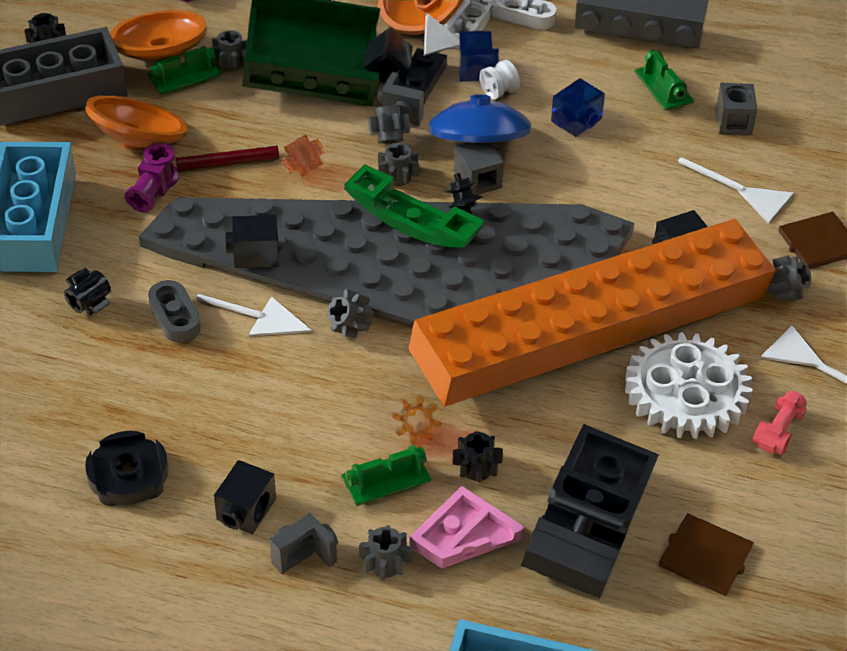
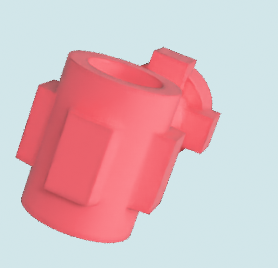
[752,391,807,455]

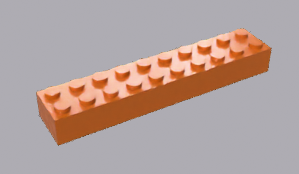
[409,219,776,407]

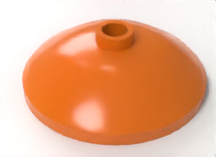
[377,0,463,35]
[110,10,207,62]
[85,95,188,150]

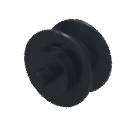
[444,173,483,214]

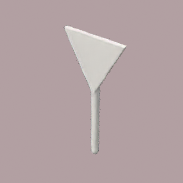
[678,158,793,224]
[761,326,847,384]

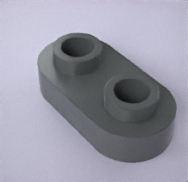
[148,280,201,342]

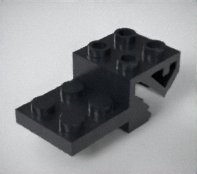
[521,424,659,599]

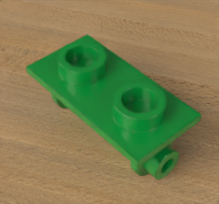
[148,46,221,95]
[635,50,694,111]
[341,445,432,506]

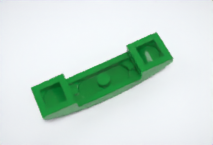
[344,164,485,248]

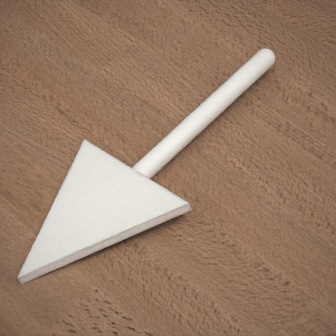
[424,0,471,56]
[196,294,312,337]

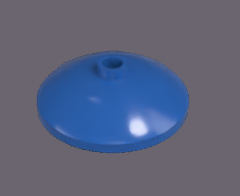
[429,94,531,143]

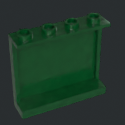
[242,0,380,107]

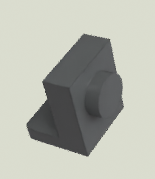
[378,72,424,125]
[270,513,338,574]

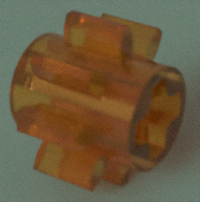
[281,135,326,177]
[391,394,442,445]

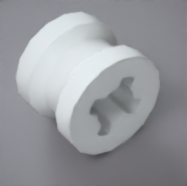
[480,60,520,100]

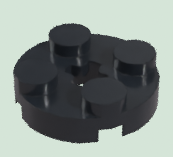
[85,431,169,506]

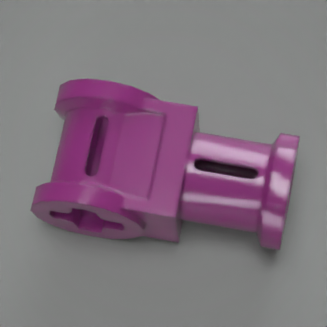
[124,143,179,213]

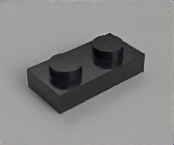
[399,48,447,104]

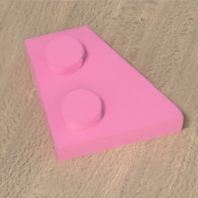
[409,486,525,569]

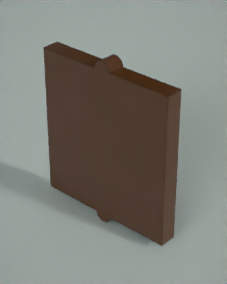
[778,212,847,269]
[659,513,754,596]

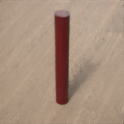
[175,145,279,171]

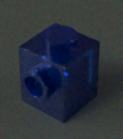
[458,31,499,81]
[551,78,605,137]

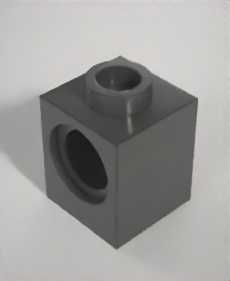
[716,83,757,135]

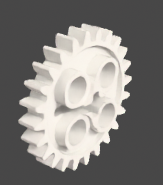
[625,332,753,439]

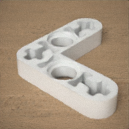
[449,0,557,49]

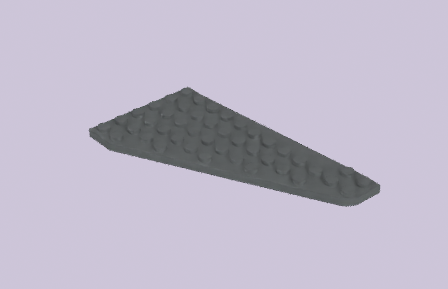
[139,197,635,374]

